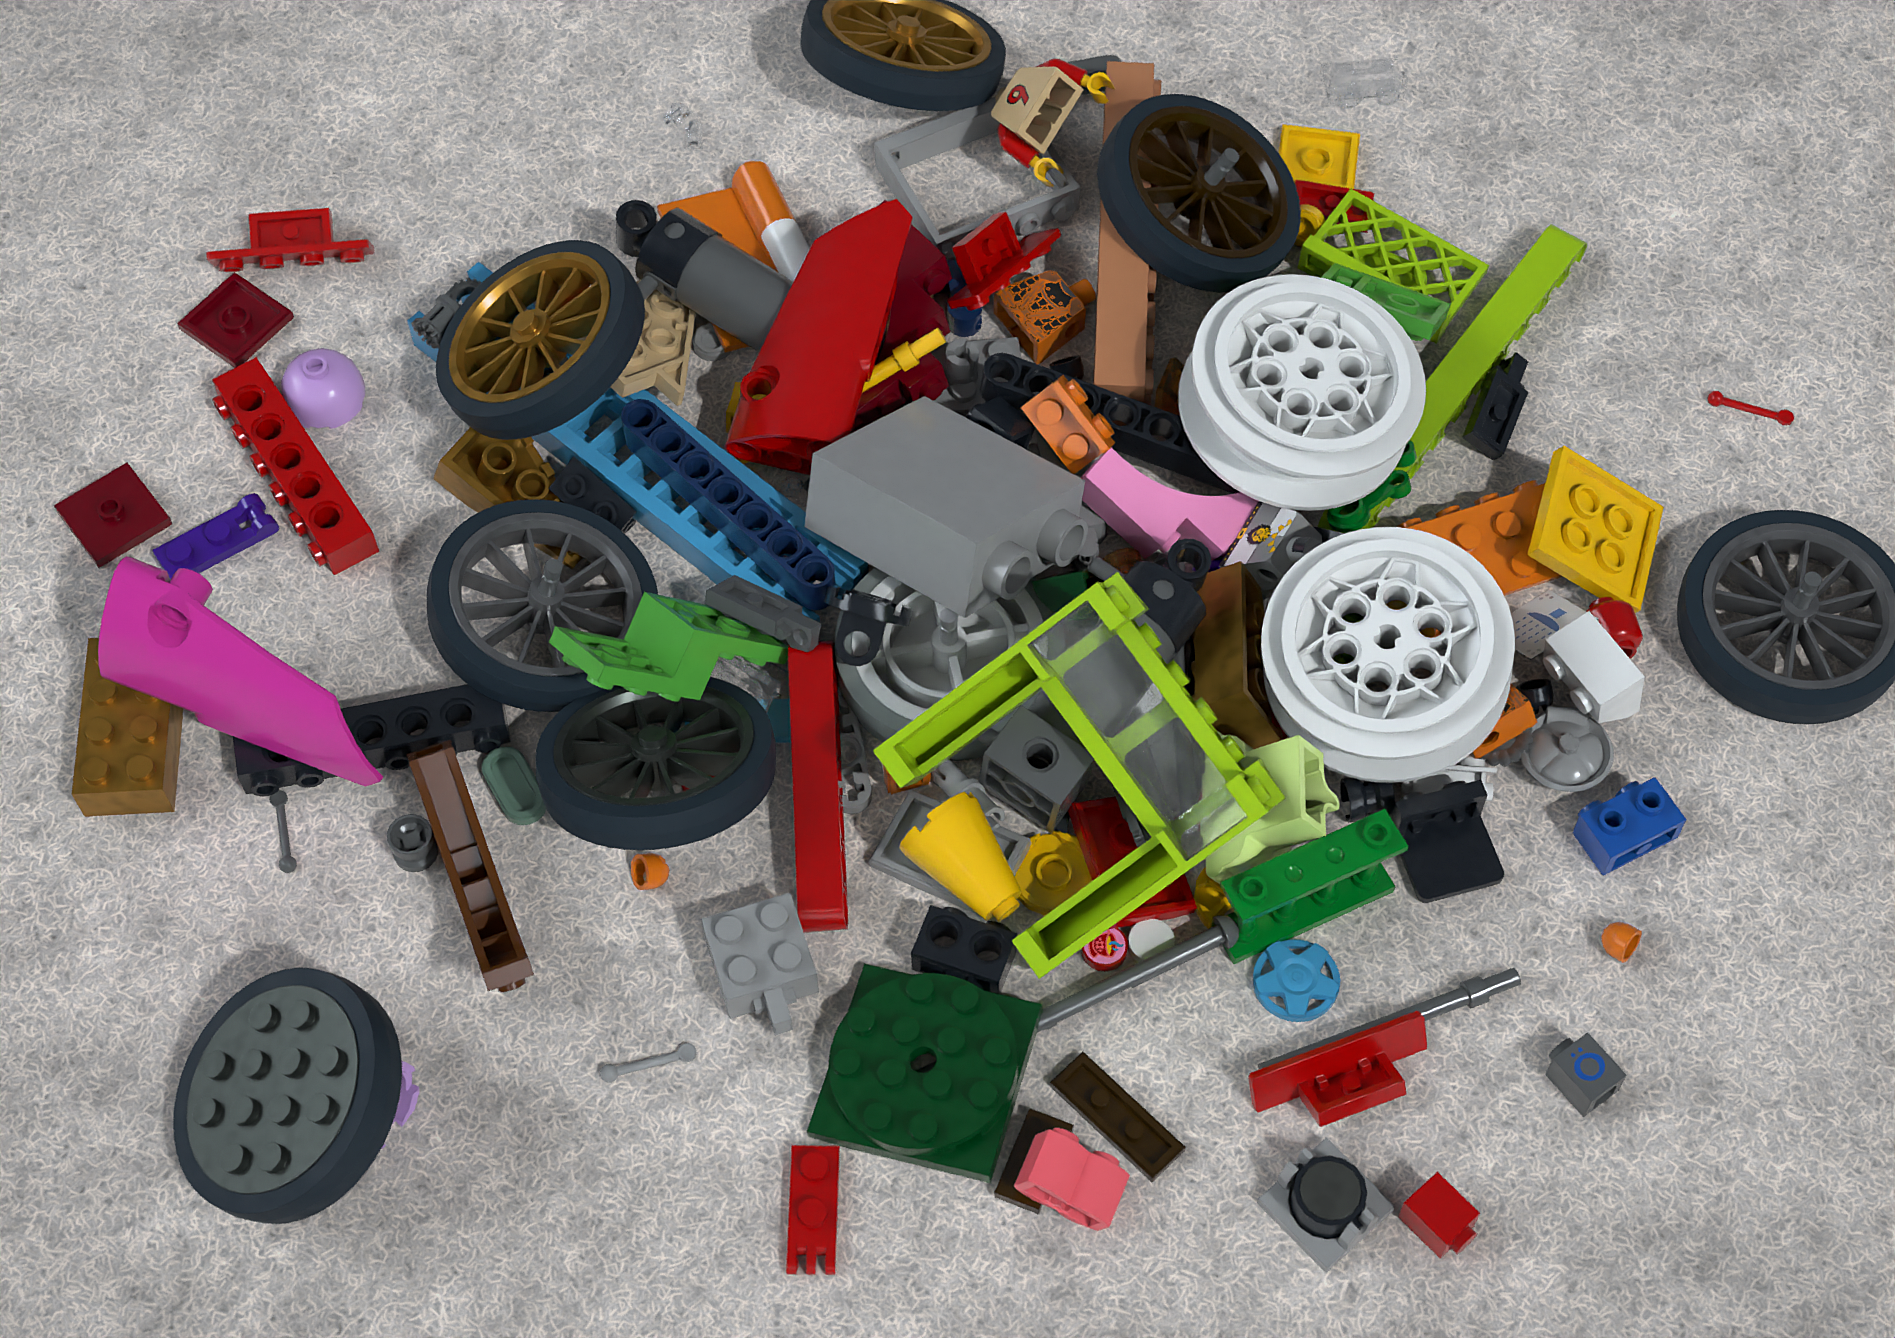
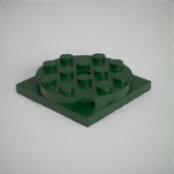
[807,964,1043,1183]

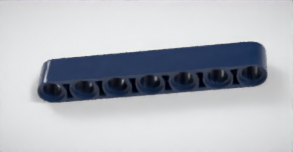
[621,399,836,610]

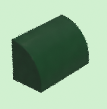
[1031,568,1103,617]

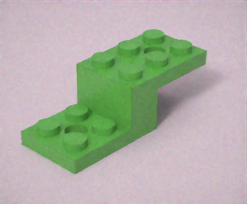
[1321,263,1451,341]
[549,592,788,702]

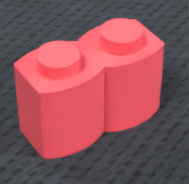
[1014,1128,1130,1231]

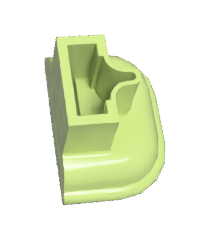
[1174,731,1339,884]

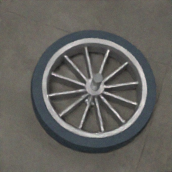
[427,499,658,712]
[1677,510,1895,724]

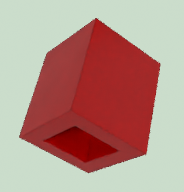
[1398,1171,1480,1259]

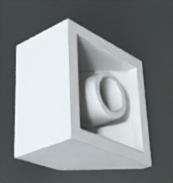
[1543,611,1645,723]

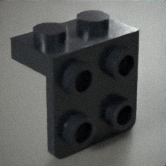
[1391,780,1504,903]

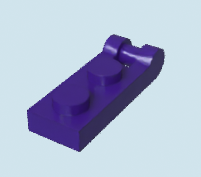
[152,493,279,580]

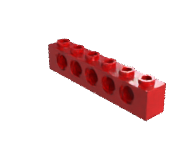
[212,357,379,575]

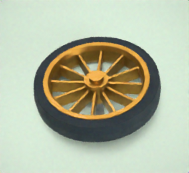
[800,0,1006,111]
[436,240,645,440]

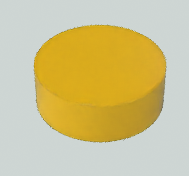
[1294,204,1325,247]

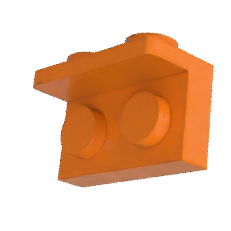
[1021,375,1115,474]

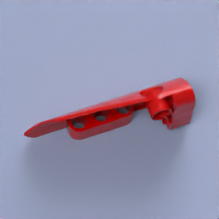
[725,198,913,475]

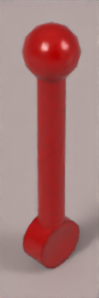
[1707,391,1794,425]

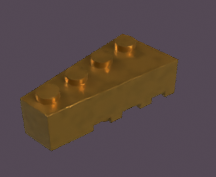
[1191,561,1283,749]

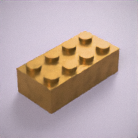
[72,638,183,817]

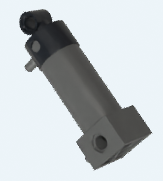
[616,200,887,364]
[976,538,1211,833]

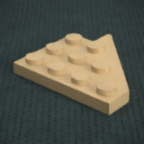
[578,280,696,406]

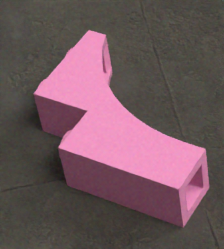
[1081,447,1259,561]

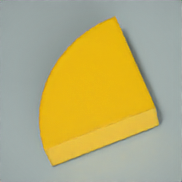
[1193,866,1232,929]

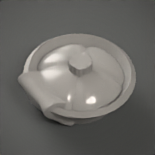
[1521,706,1614,792]

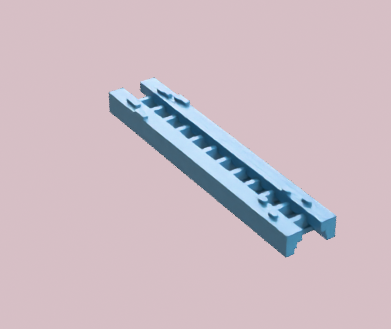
[407,262,868,623]

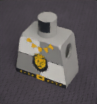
[1219,501,1322,591]

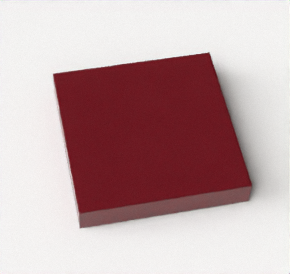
[177,272,294,368]

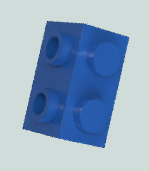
[1572,777,1687,876]

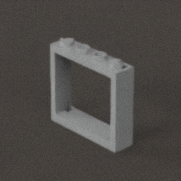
[874,96,1080,260]

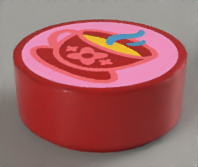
[1081,928,1128,972]

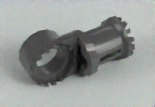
[412,278,482,349]

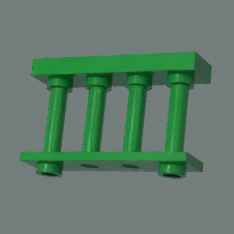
[1212,809,1408,964]

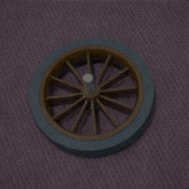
[1097,94,1301,293]

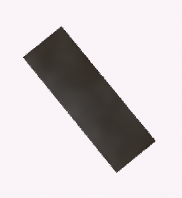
[1050,1051,1186,1183]

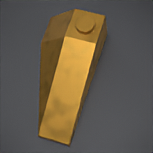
[433,427,583,569]

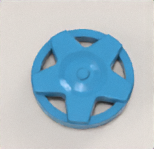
[1253,940,1340,1022]

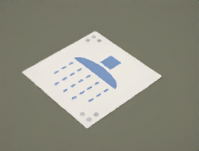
[1511,590,1598,659]

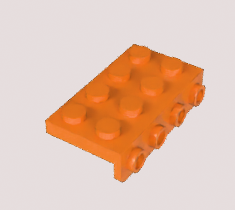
[1397,480,1563,596]

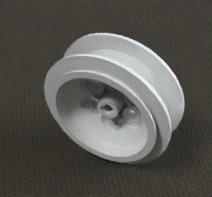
[1178,274,1426,511]
[1261,527,1515,783]

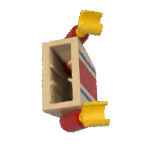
[991,58,1115,187]

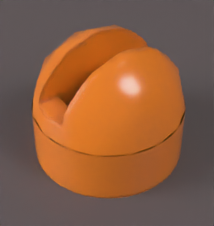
[631,853,670,890]
[1601,922,1642,963]

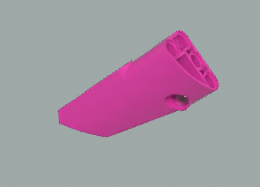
[98,556,383,787]

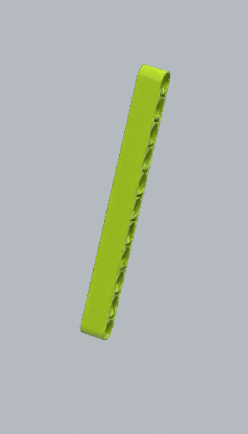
[1318,224,1587,533]

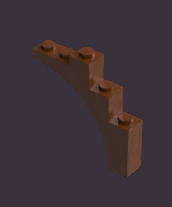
[406,740,534,992]

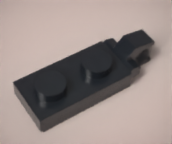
[1462,352,1529,460]

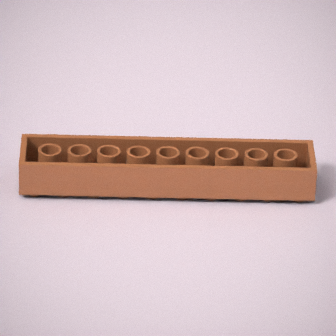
[1093,61,1161,426]

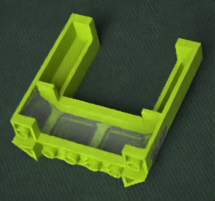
[873,571,1285,979]

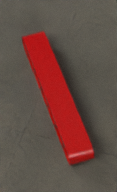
[788,640,848,933]

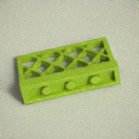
[1297,189,1489,344]

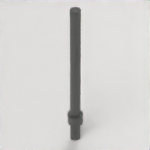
[1258,968,1521,1069]

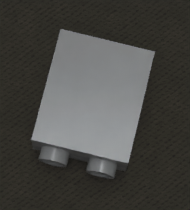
[804,396,1088,618]

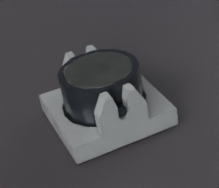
[1257,1137,1395,1273]

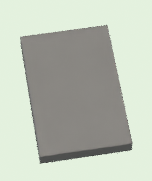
[868,789,1031,920]

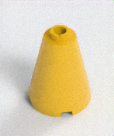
[899,792,1022,922]

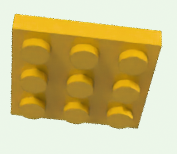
[1527,445,1664,613]

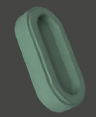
[482,747,546,825]

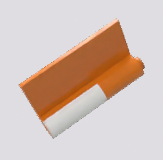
[657,161,810,353]

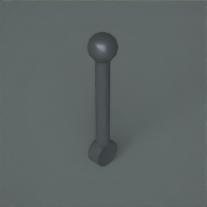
[269,790,297,873]

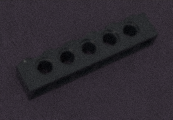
[233,684,511,797]

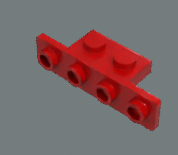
[206,208,374,272]
[947,211,1062,311]
[1248,1011,1428,1127]

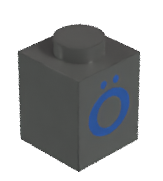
[1545,1032,1627,1117]

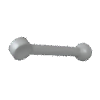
[600,1043,696,1082]

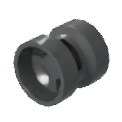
[387,814,438,872]

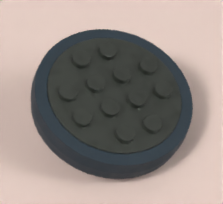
[173,968,402,1224]

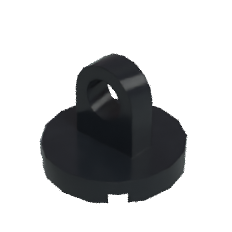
[824,585,913,666]

